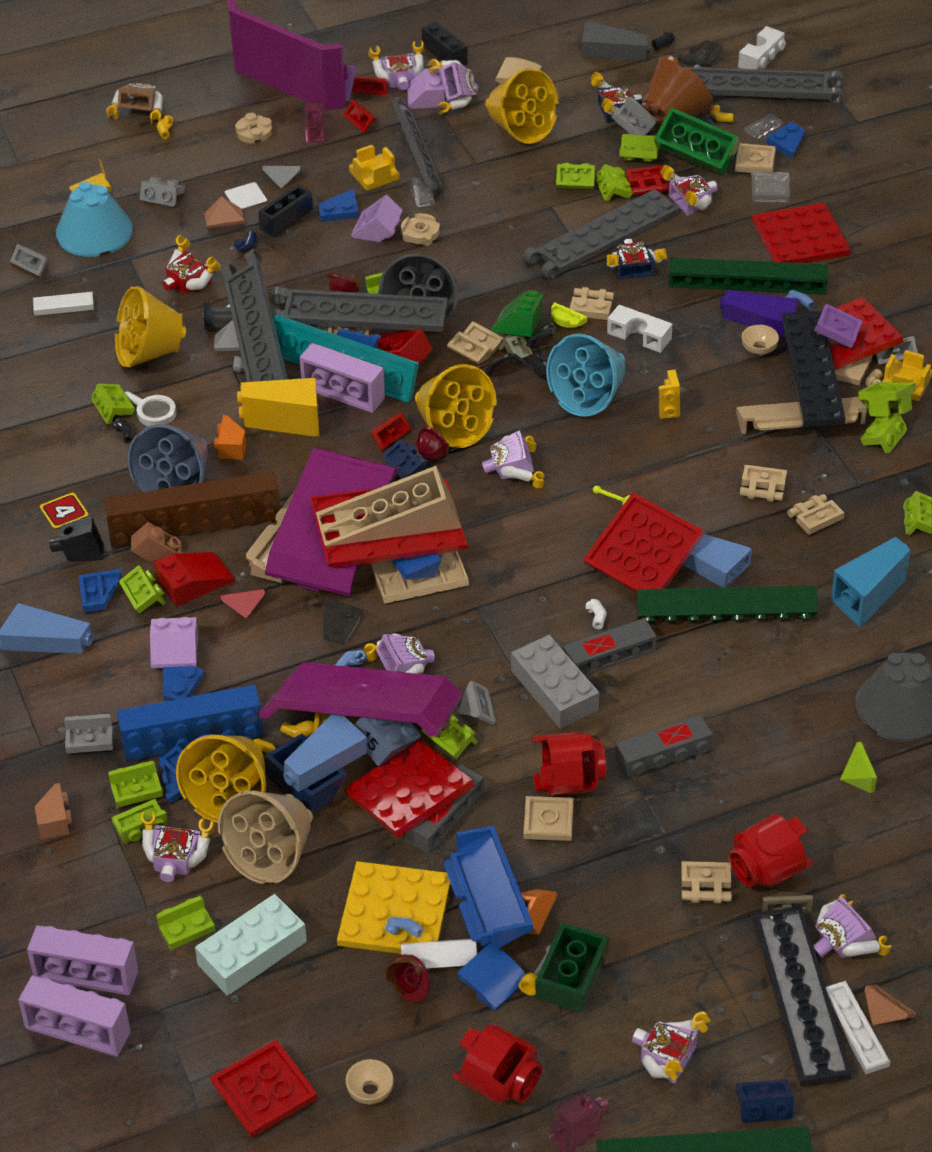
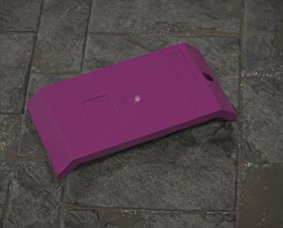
[227,0,348,110]
[265,447,399,596]
[259,662,462,737]

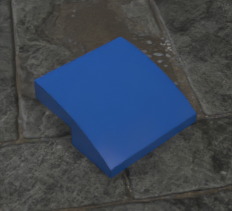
[457,942,526,1012]

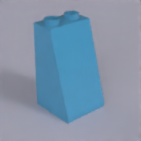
[831,537,911,627]

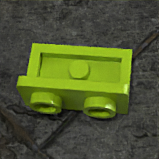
[619,134,658,161]
[595,164,633,201]
[861,413,907,454]
[108,761,163,808]
[112,799,168,844]

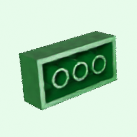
[654,107,740,176]

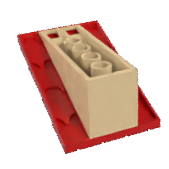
[310,466,469,568]

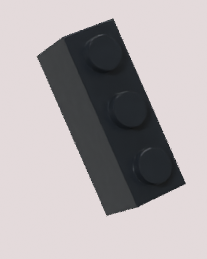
[421,22,468,66]
[258,184,313,237]

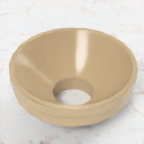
[742,325,779,356]
[346,1059,393,1104]

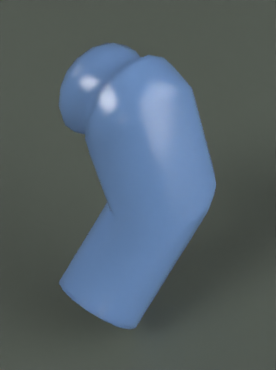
[785,290,815,310]
[335,650,366,667]
[385,917,424,938]

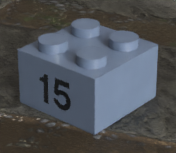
[354,717,421,766]

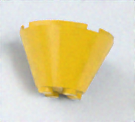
[485,68,558,143]
[115,286,186,367]
[415,364,497,448]
[176,735,266,823]

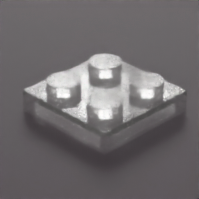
[751,171,790,202]

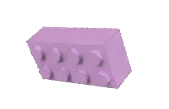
[300,343,385,413]
[27,925,138,995]
[18,975,130,1057]

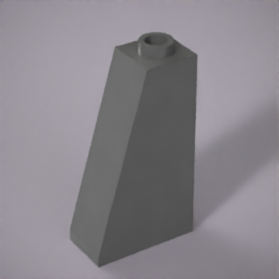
[582,21,651,61]

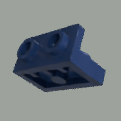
[381,439,428,479]
[736,1079,794,1123]

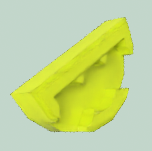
[551,302,588,328]

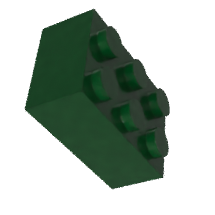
[535,922,609,1013]

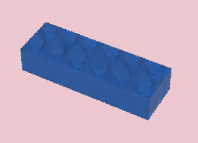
[117,685,263,761]

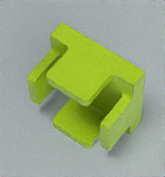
[858,382,915,417]

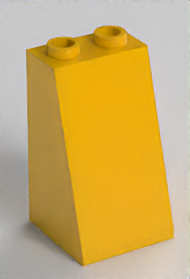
[237,378,319,437]

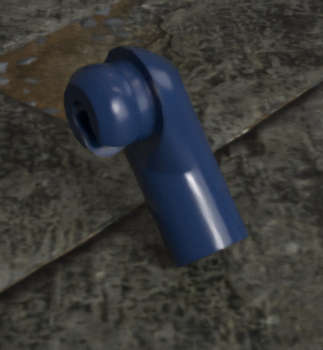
[234,231,257,252]

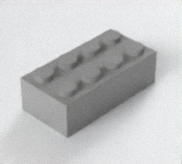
[511,635,599,729]

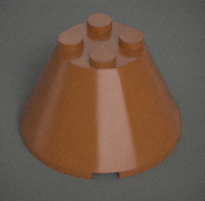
[641,55,714,127]

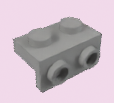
[612,97,657,135]
[140,177,185,206]
[64,714,113,753]

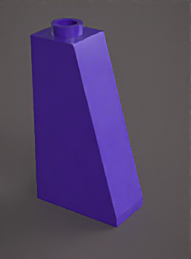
[720,290,798,338]

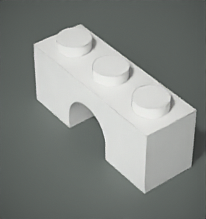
[738,26,786,69]
[607,305,672,353]

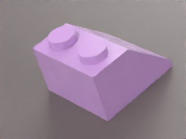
[407,68,445,109]
[351,195,402,242]
[150,617,199,668]

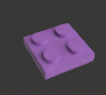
[814,304,862,348]

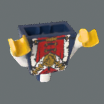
[591,72,642,123]
[607,239,667,280]

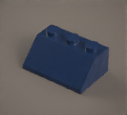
[265,733,347,814]

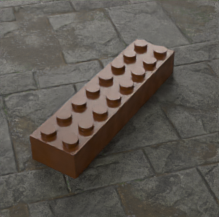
[103,471,281,547]

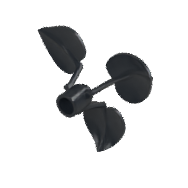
[485,323,556,378]

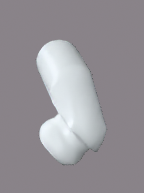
[585,599,607,629]

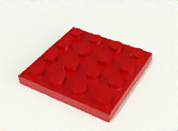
[752,202,851,263]
[828,297,903,370]
[583,492,705,593]
[344,739,474,838]

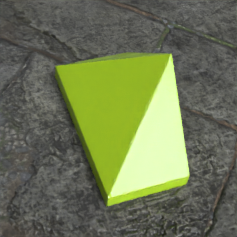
[840,742,877,793]

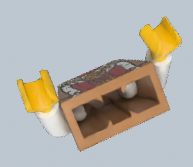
[106,83,163,124]

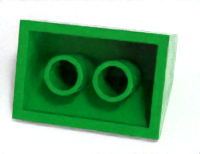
[492,290,544,337]

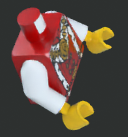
[162,235,221,294]

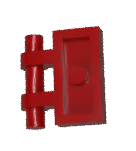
[626,165,670,196]

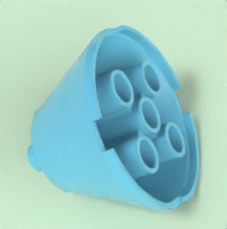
[56,182,133,257]
[546,334,625,416]

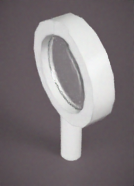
[125,391,176,426]

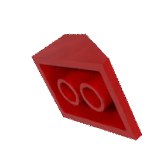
[376,329,432,363]
[154,552,235,607]

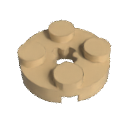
[235,113,272,143]
[401,214,440,246]

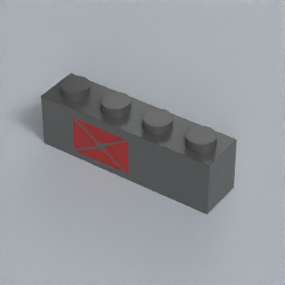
[563,618,657,675]
[615,715,713,777]
[405,764,484,854]

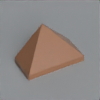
[204,196,245,228]
[864,985,917,1025]

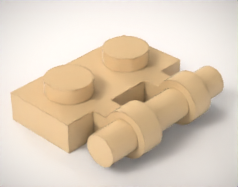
[570,287,614,320]
[740,465,787,502]
[787,494,844,535]
[681,861,731,904]

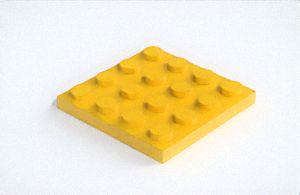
[337,861,451,954]

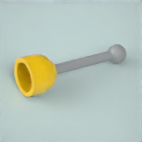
[519,945,551,996]

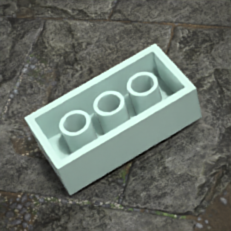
[195,894,307,996]

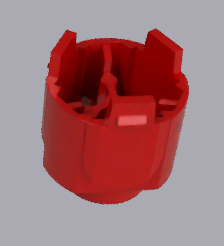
[531,732,606,796]
[728,814,814,888]
[452,1023,543,1104]

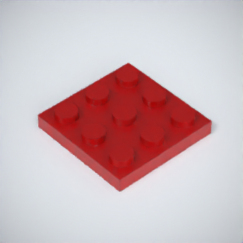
[210,1039,318,1138]

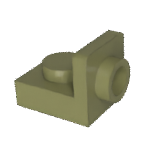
[498,334,533,363]

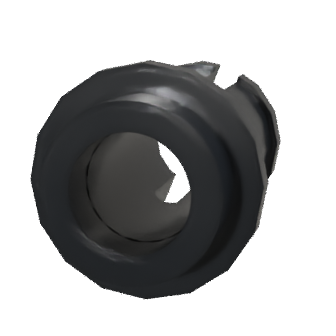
[651,31,675,50]

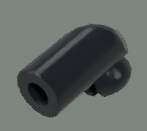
[112,418,134,443]

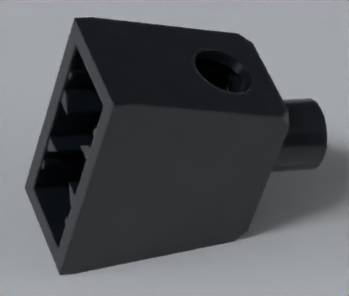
[49,516,104,562]

